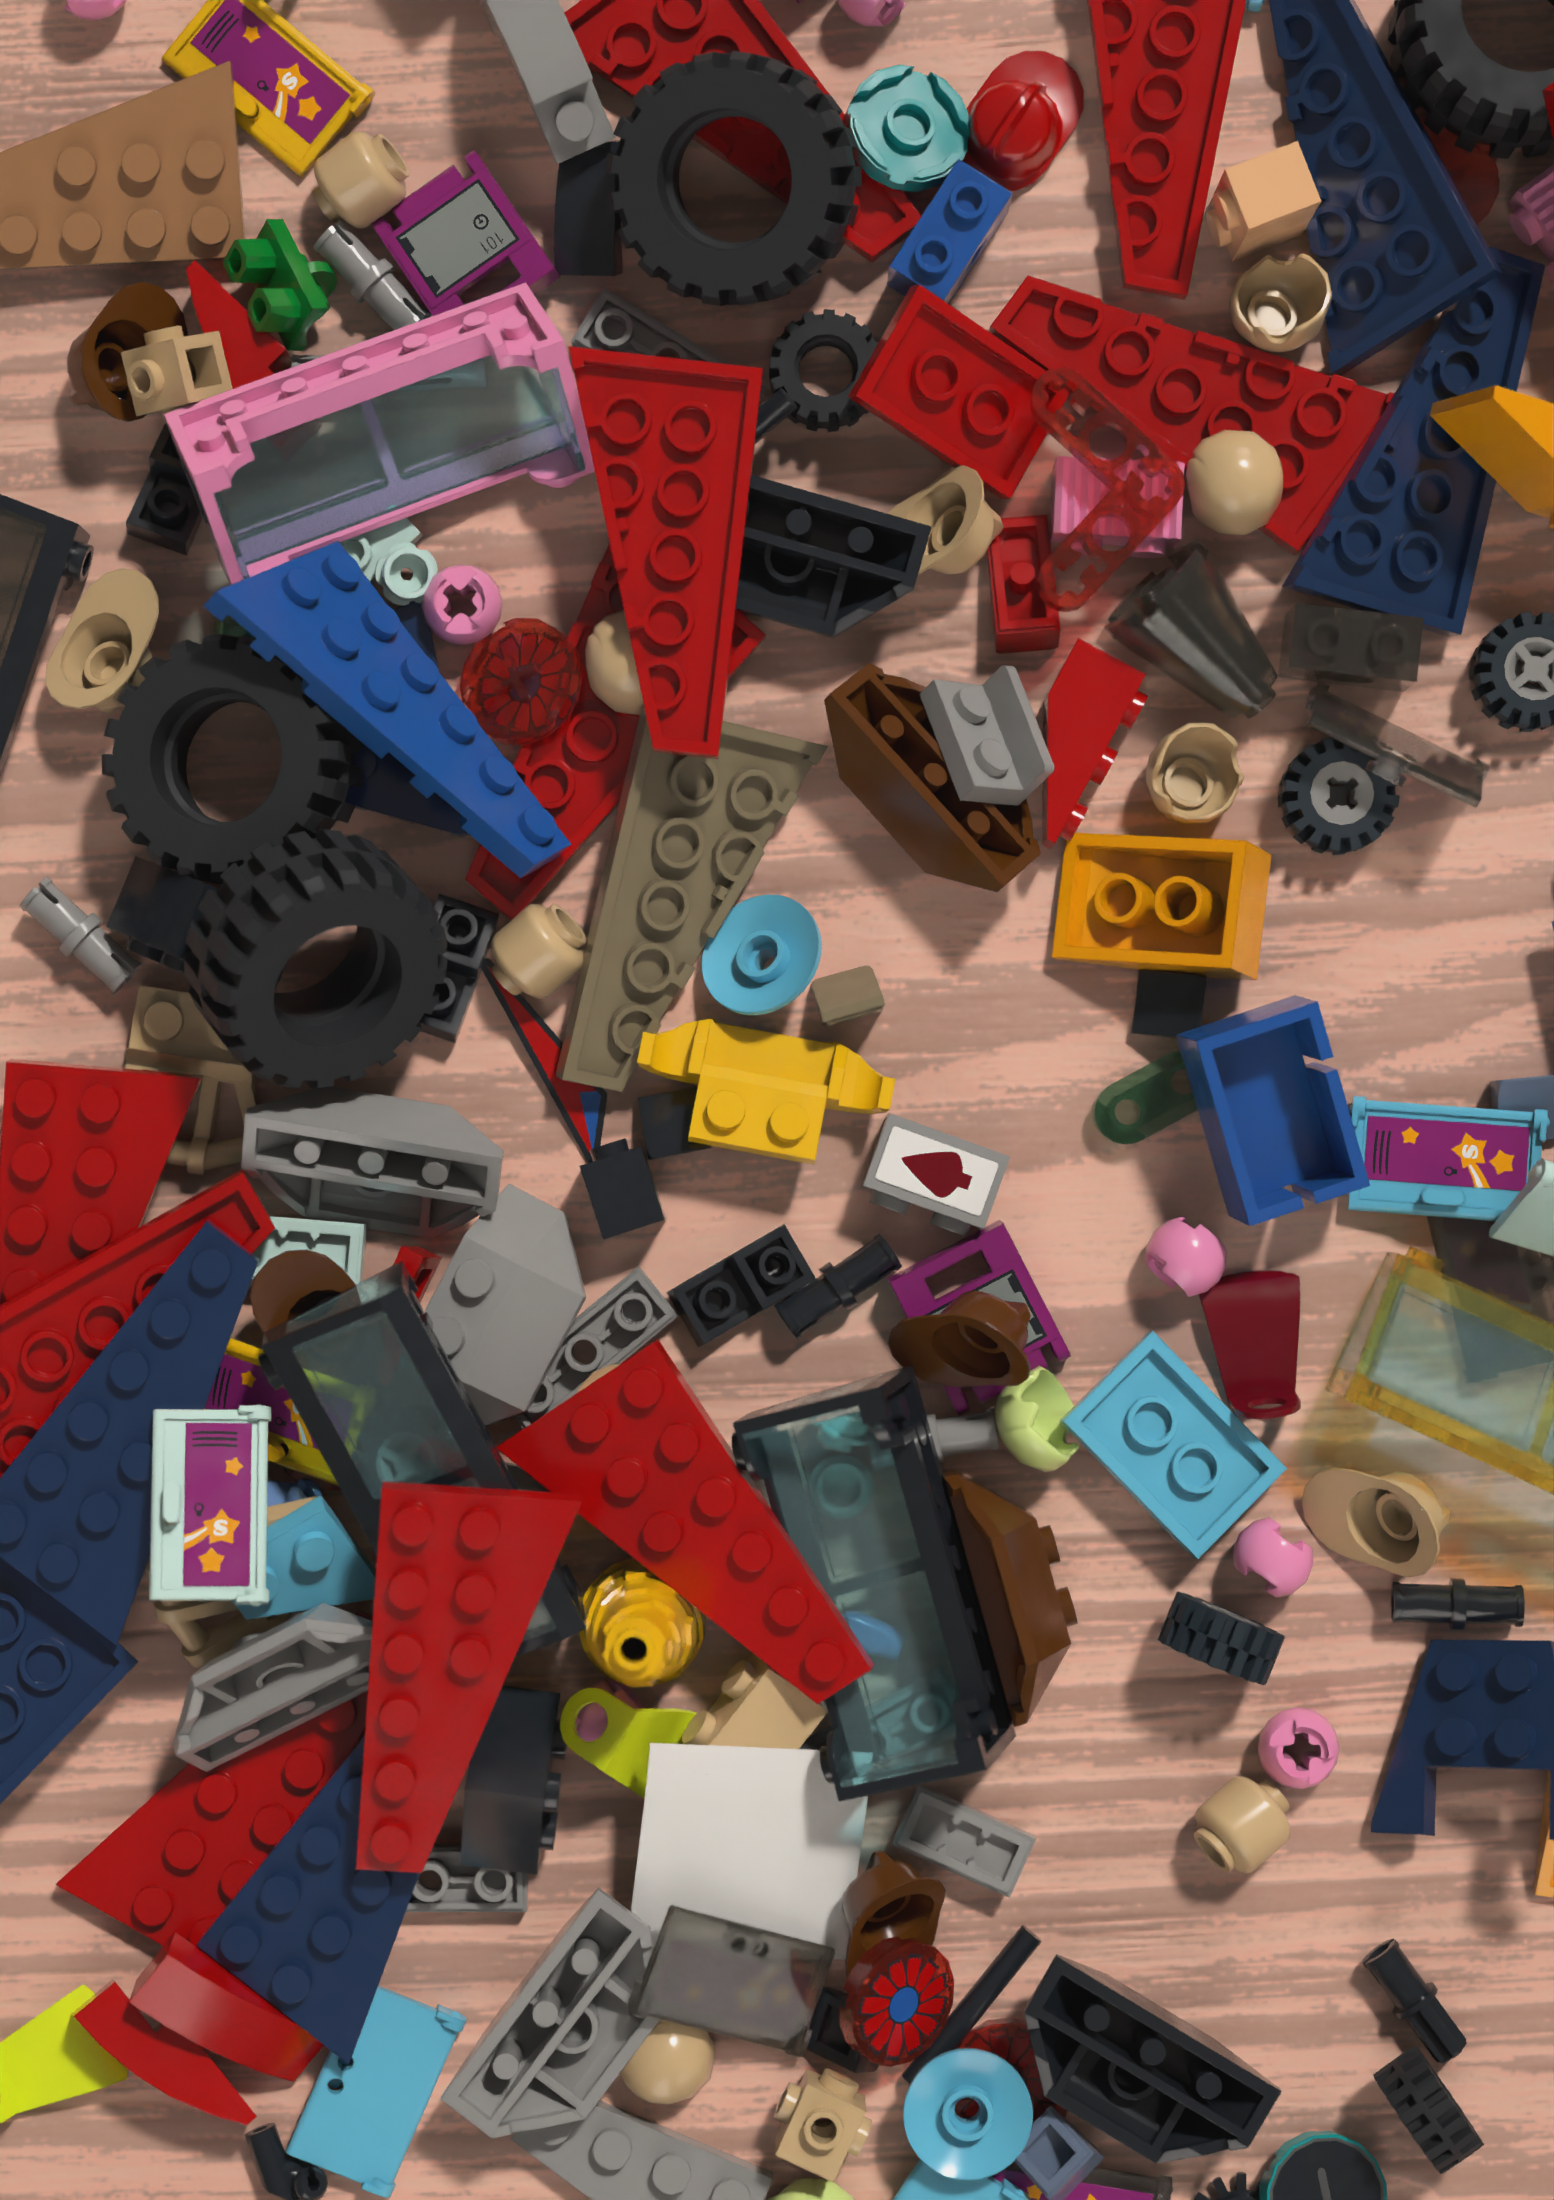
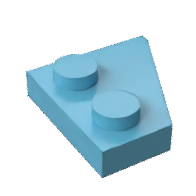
[232,1495,376,1620]

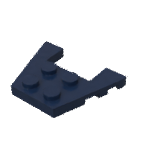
[1371,1640,1554,1840]

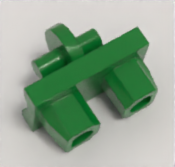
[223,219,337,351]

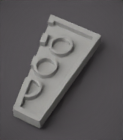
[511,2100,773,2200]

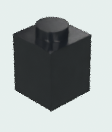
[580,1138,666,1240]

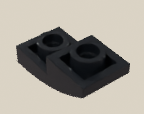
[554,140,623,276]
[126,423,203,556]
[419,893,499,1043]
[666,1224,816,1347]

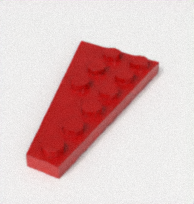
[497,1339,874,1704]

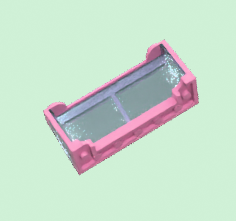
[164,282,595,585]

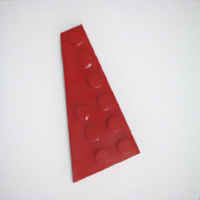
[564,0,921,263]
[1087,0,1246,300]
[989,275,1395,556]
[568,346,763,759]
[465,543,766,920]
[0,1059,204,1305]
[0,1169,275,1477]
[356,1481,582,1873]
[55,1609,373,1959]

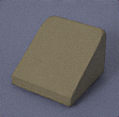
[812,965,885,1027]

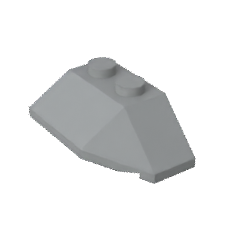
[241,1086,504,1239]
[393,1184,586,1427]
[173,1603,373,1772]
[440,1887,664,2139]

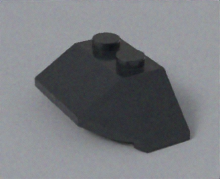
[736,475,932,638]
[1023,1954,1282,2164]

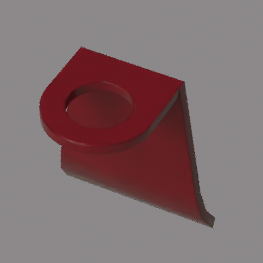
[1198,1271,1301,1419]

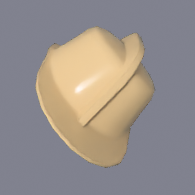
[887,466,1004,575]
[45,568,159,713]
[1301,1467,1451,1578]

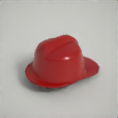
[962,51,1084,192]

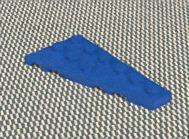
[203,541,571,878]

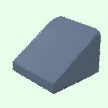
[1489,1075,1554,1140]
[1015,2106,1104,2200]

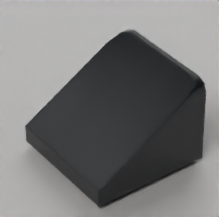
[1131,970,1206,1039]
[638,1086,712,1160]
[803,1987,885,2073]

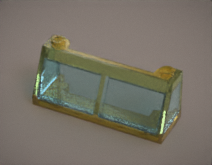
[1325,1246,1554,1495]

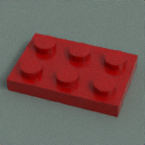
[848,284,1072,499]

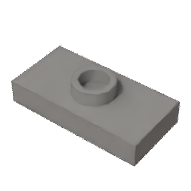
[892,1784,1036,1898]

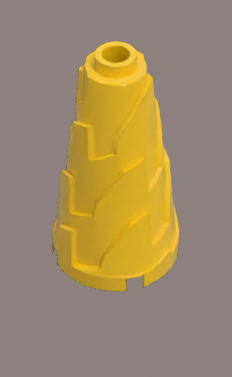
[579,1557,706,1688]

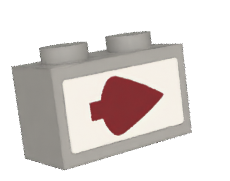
[861,1113,1010,1237]

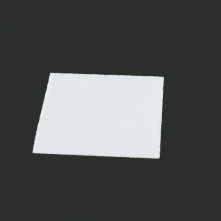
[631,1743,872,1960]

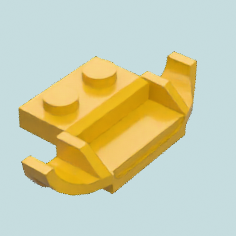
[637,1018,895,1165]

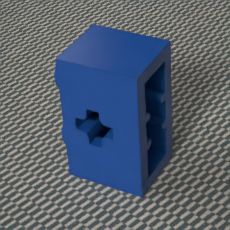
[887,159,1013,304]

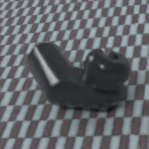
[245,2123,328,2200]

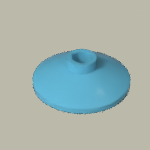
[701,895,822,1015]
[903,2048,1033,2180]

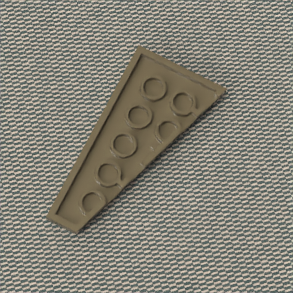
[555,703,828,1092]

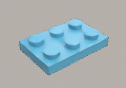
[1059,1331,1287,1559]

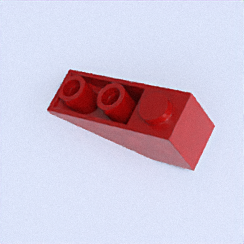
[1042,638,1148,849]

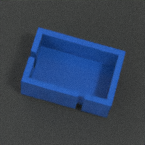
[1176,995,1370,1226]

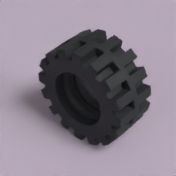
[769,309,878,432]
[1373,2046,1484,2174]

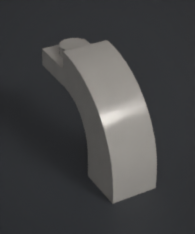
[479,0,616,164]

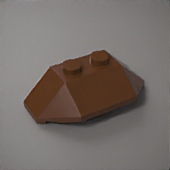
[824,663,1041,892]
[942,1469,1078,1727]

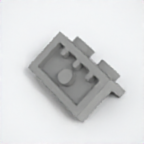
[919,665,1054,806]

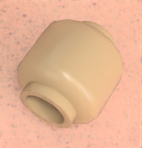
[312,131,410,229]
[491,904,587,998]
[1194,1776,1290,1873]

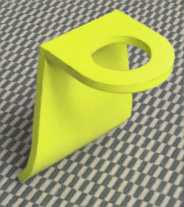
[560,1687,697,1799]
[0,1985,128,2123]

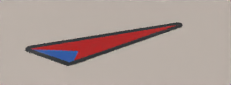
[481,958,607,1163]

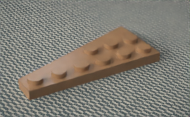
[0,61,245,270]

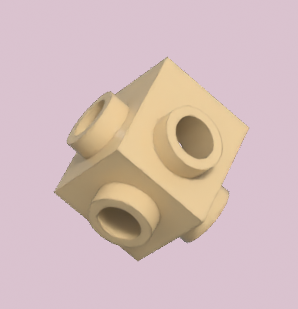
[121,326,233,423]
[774,2069,872,2182]

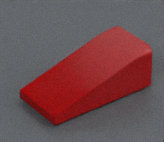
[986,514,1061,654]

